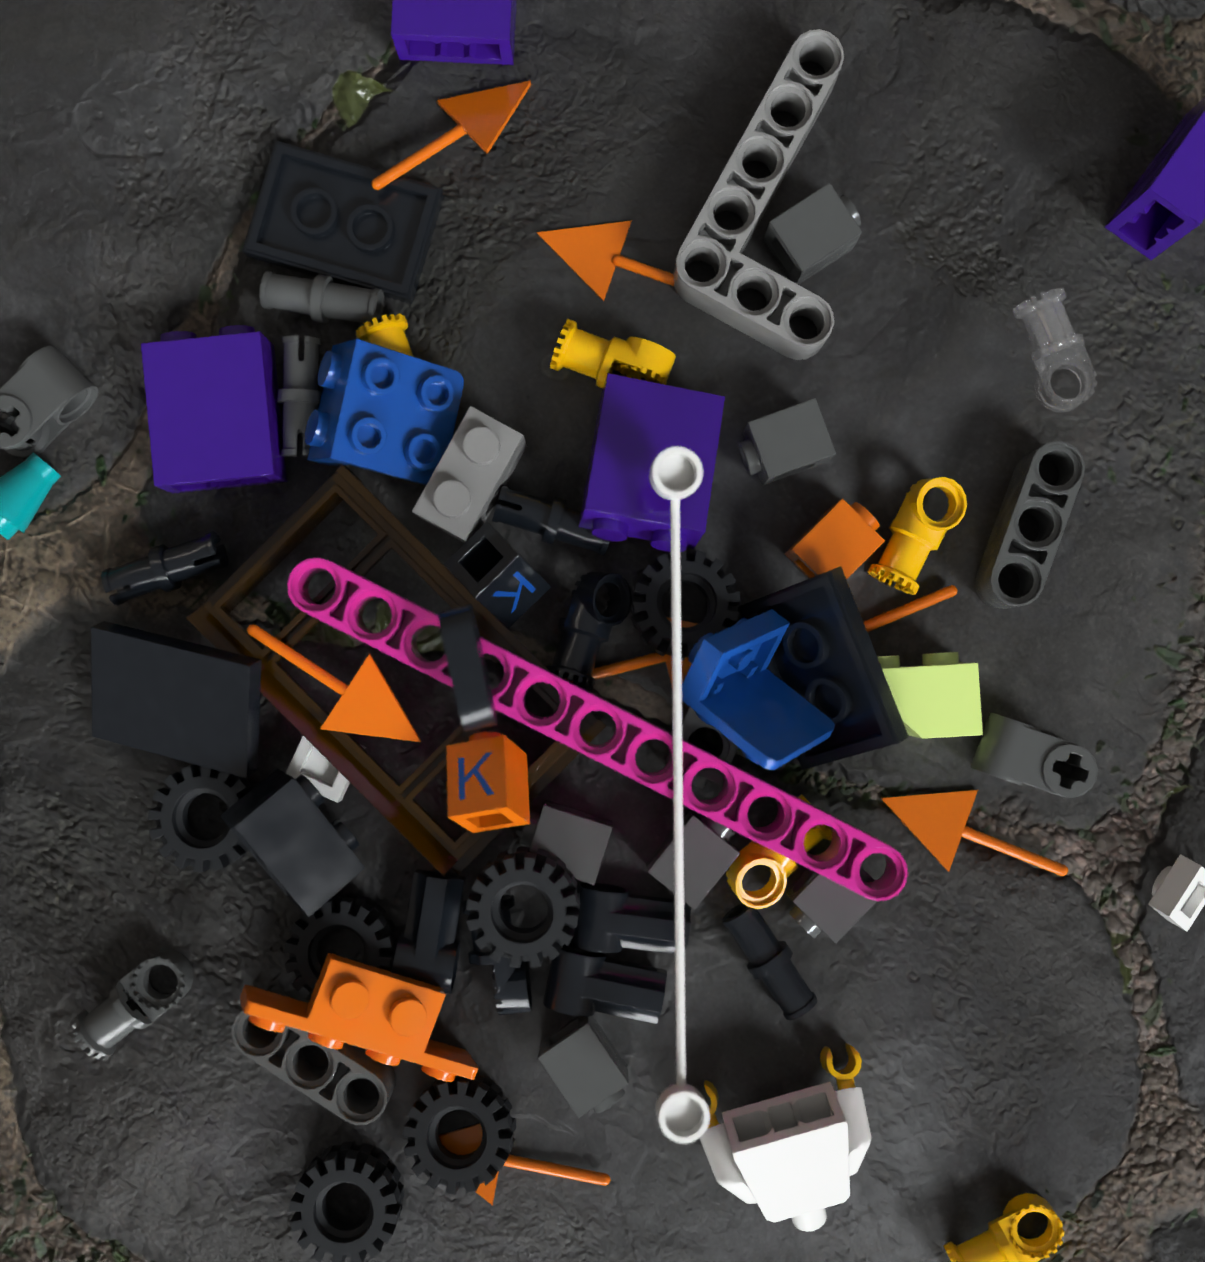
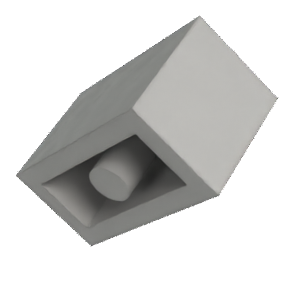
[412,406,527,543]

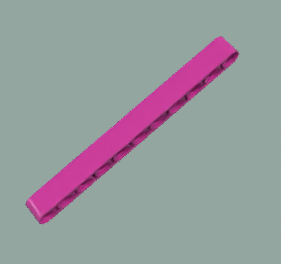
[287,558,908,901]

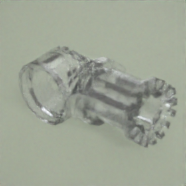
[1013,288,1097,413]

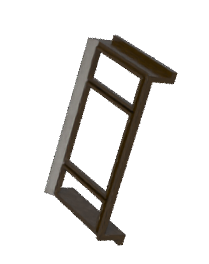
[186,465,607,876]

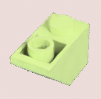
[877,652,983,739]

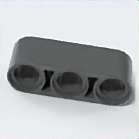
[975,441,1085,609]
[232,991,396,1125]

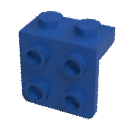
[305,339,464,486]
[682,609,835,770]

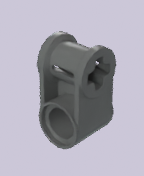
[0,346,99,459]
[970,712,1098,798]

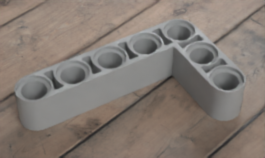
[673,29,844,360]

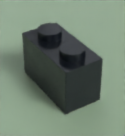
[220,769,365,917]

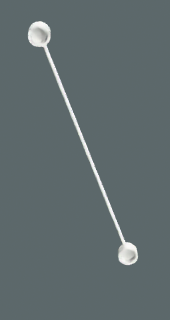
[649,446,710,1143]

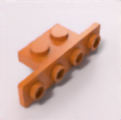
[240,953,479,1082]

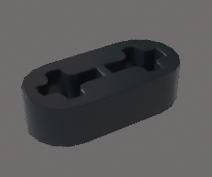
[438,604,497,731]

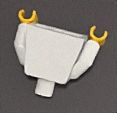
[699,1043,871,1232]

